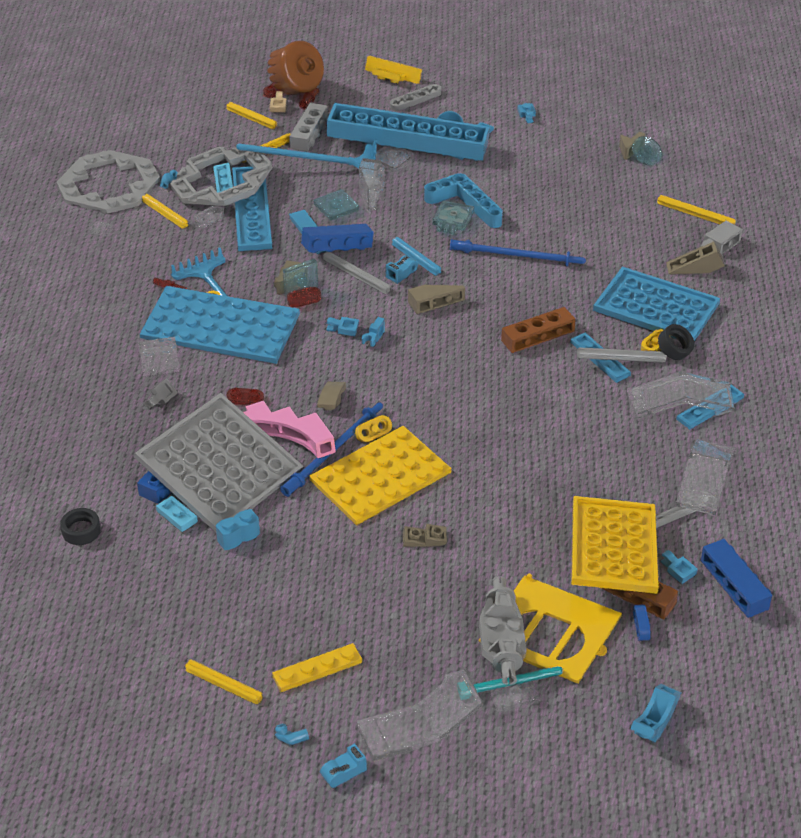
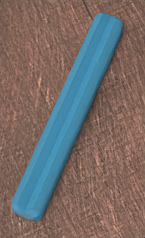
[392,237,441,276]

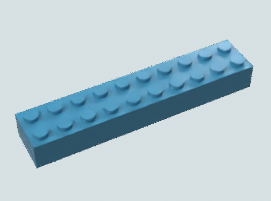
[327,103,490,161]

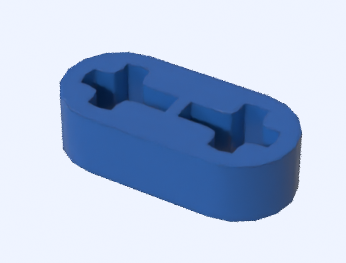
[633,604,651,641]

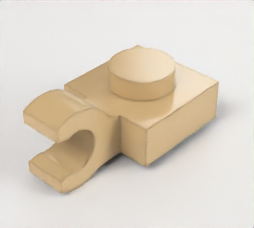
[270,91,287,112]

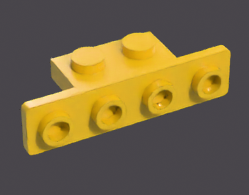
[365,56,422,84]

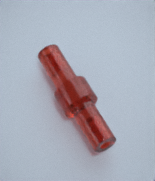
[153,277,187,289]

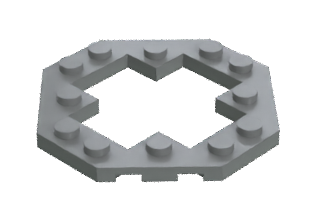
[170,147,273,206]
[57,150,160,214]

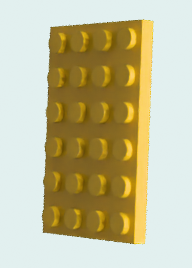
[309,426,451,525]
[571,496,659,594]

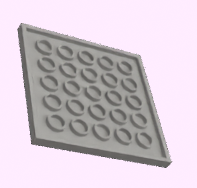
[134,393,303,532]

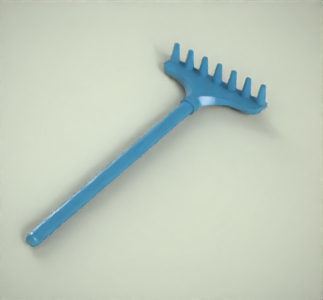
[236,140,377,184]
[171,247,227,296]

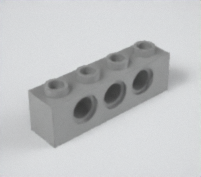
[289,103,330,151]

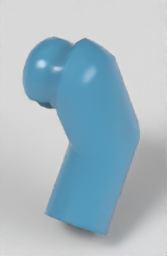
[160,170,178,189]
[275,724,309,745]

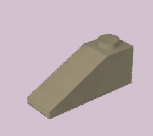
[666,241,725,274]
[408,285,465,314]

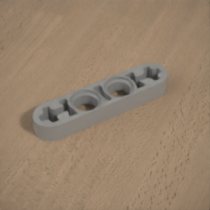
[390,84,441,111]

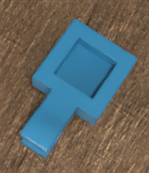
[518,103,536,123]
[326,317,359,336]
[362,317,385,347]
[660,550,698,584]

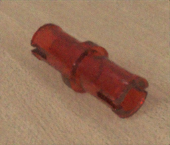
[299,87,320,109]

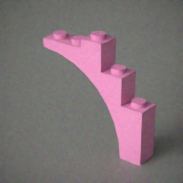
[243,401,336,458]

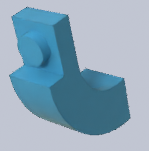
[631,684,682,742]

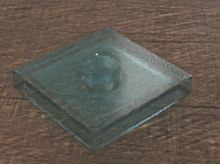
[314,189,359,221]
[283,259,318,299]

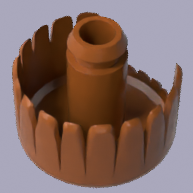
[267,40,324,95]

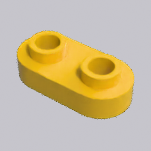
[641,329,670,351]
[355,415,392,442]

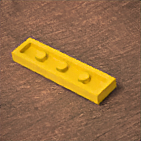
[272,643,362,692]

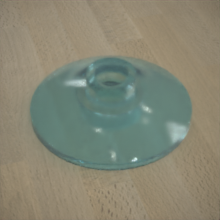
[632,136,662,165]

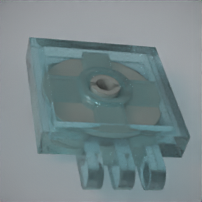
[433,200,474,235]

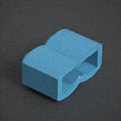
[216,509,260,550]

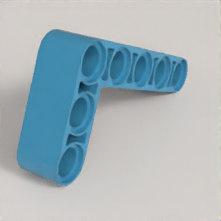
[424,173,503,228]

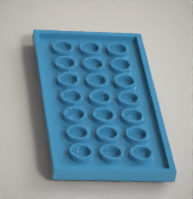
[140,286,300,364]

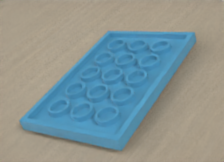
[593,266,720,341]

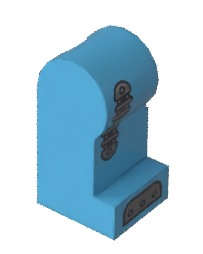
[386,255,418,284]
[320,743,367,788]

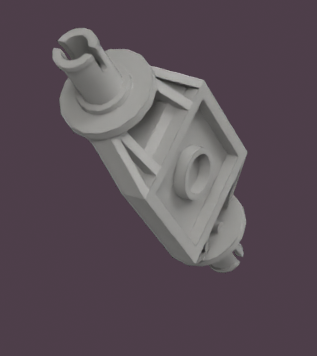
[479,576,527,685]

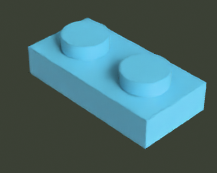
[156,496,198,532]

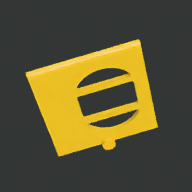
[479,573,622,684]

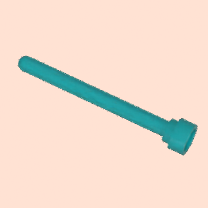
[458,666,563,701]

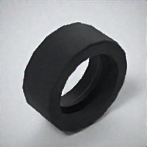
[658,324,695,360]
[60,508,101,545]

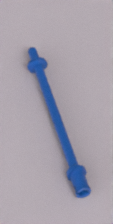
[450,239,586,266]
[280,402,383,497]

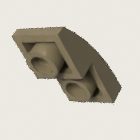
[317,381,346,410]
[403,524,447,547]

